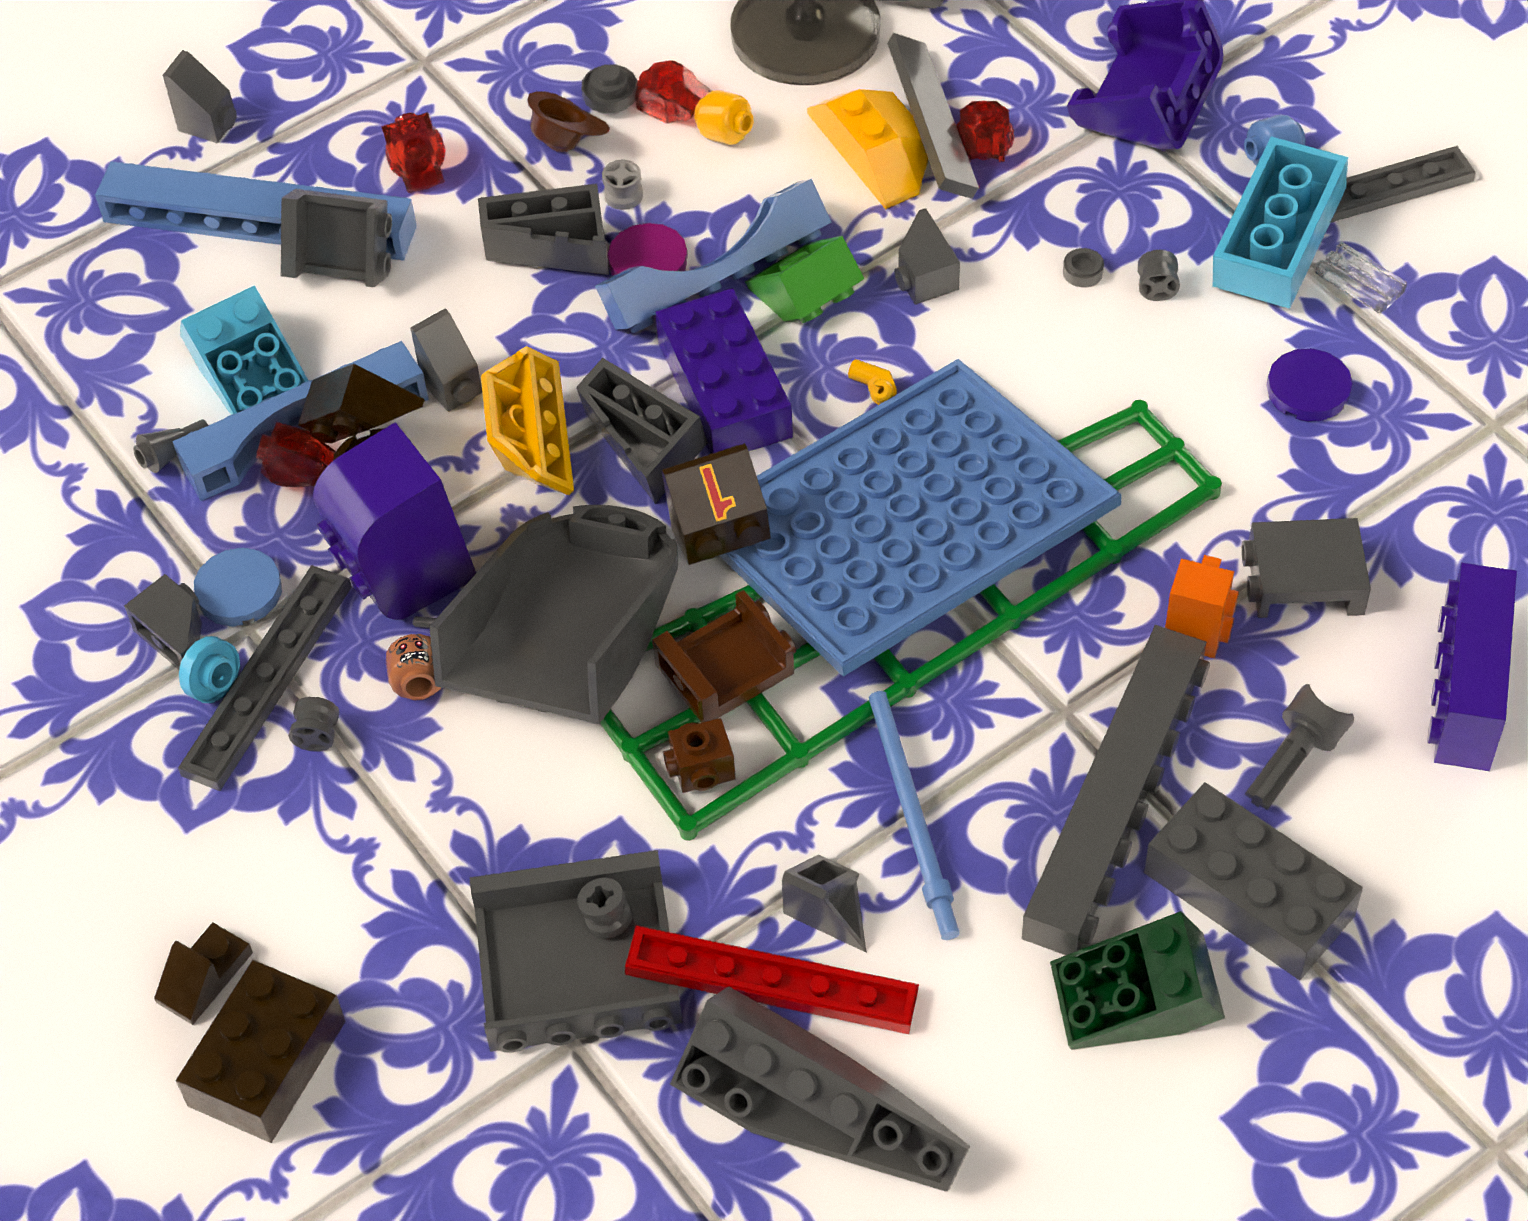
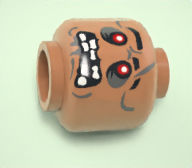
[386,634,442,700]

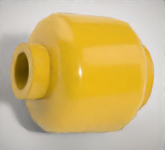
[694,90,754,145]

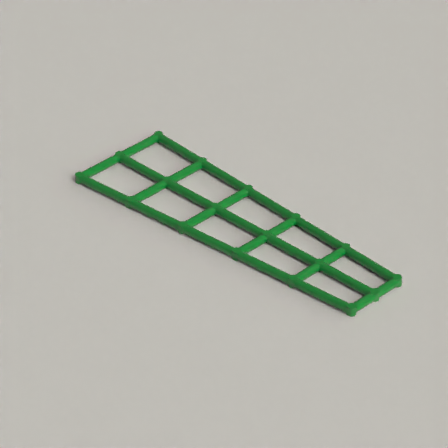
[600,399,1222,841]

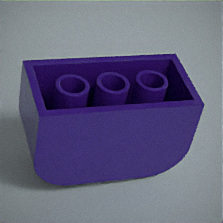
[313,422,477,620]

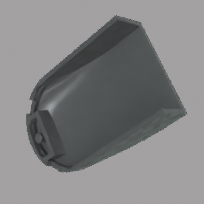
[429,505,678,724]

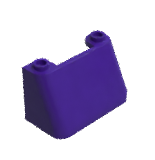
[1067,0,1224,151]

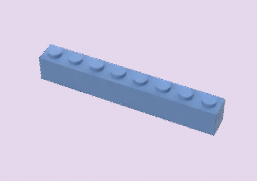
[95,161,417,261]

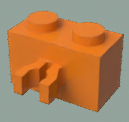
[1165,555,1239,659]

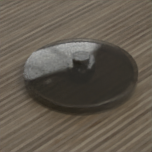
[730,0,880,86]

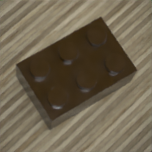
[175,960,346,1143]

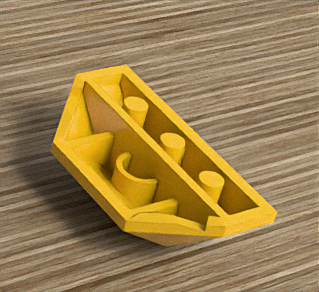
[807,89,928,209]
[481,346,574,495]

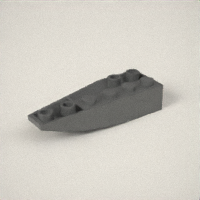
[670,986,970,1192]

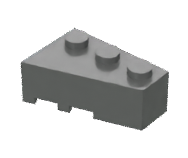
[478,184,609,275]
[576,358,708,504]

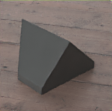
[781,854,867,953]

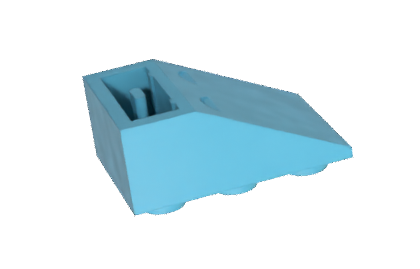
[180,285,309,415]

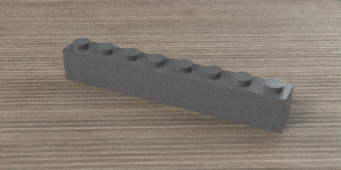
[1021,625,1210,955]

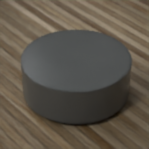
[1063,248,1104,288]

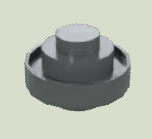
[581,64,638,113]

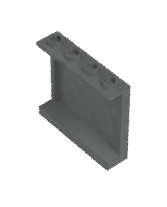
[469,850,683,1053]

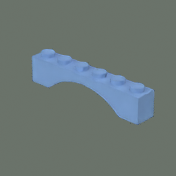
[595,178,831,333]
[173,341,429,501]

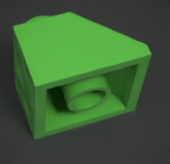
[745,236,865,323]

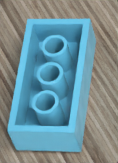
[1212,137,1348,309]

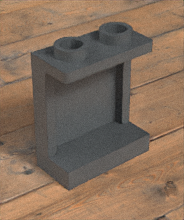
[280,189,392,287]
[1241,518,1371,618]

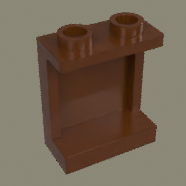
[652,590,796,723]

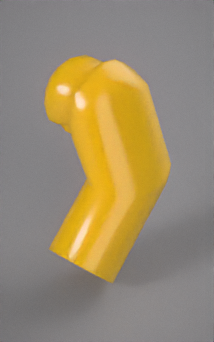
[848,359,897,405]

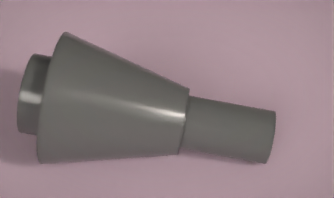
[133,419,208,473]

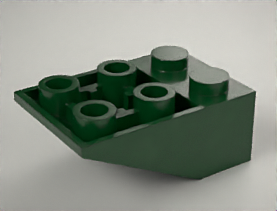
[1050,911,1225,1050]

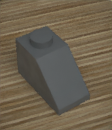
[162,50,237,143]
[894,208,960,305]
[410,308,482,412]
[124,574,202,670]

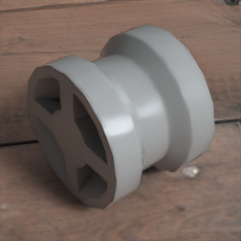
[602,159,643,210]

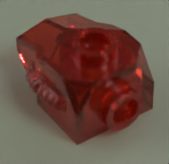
[635,60,713,124]
[956,101,1015,163]
[381,112,446,193]
[256,422,336,487]

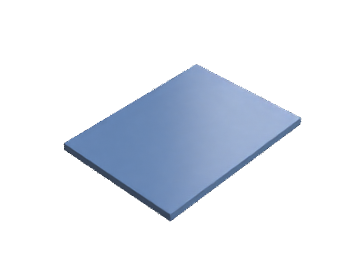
[719,359,1121,677]

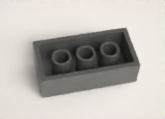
[1144,782,1363,981]

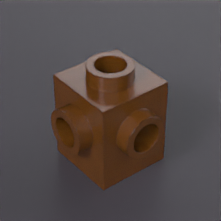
[663,718,736,793]

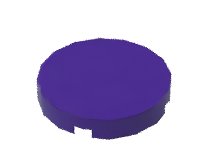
[1266,348,1353,421]

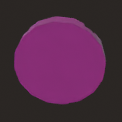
[607,223,688,276]

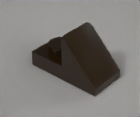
[154,922,253,1025]

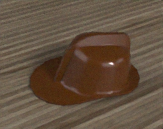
[527,91,610,152]

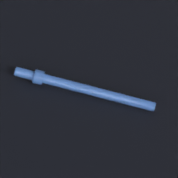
[869,691,960,940]

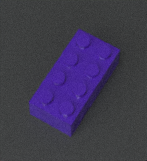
[655,288,793,454]
[1427,562,1517,771]

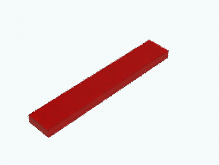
[625,925,919,1034]

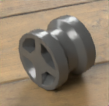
[1137,250,1180,301]
[288,697,340,752]
[577,877,633,939]

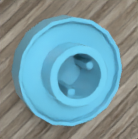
[179,636,240,703]

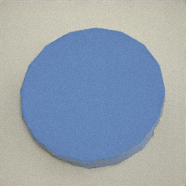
[194,547,282,627]

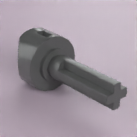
[1245,684,1354,810]

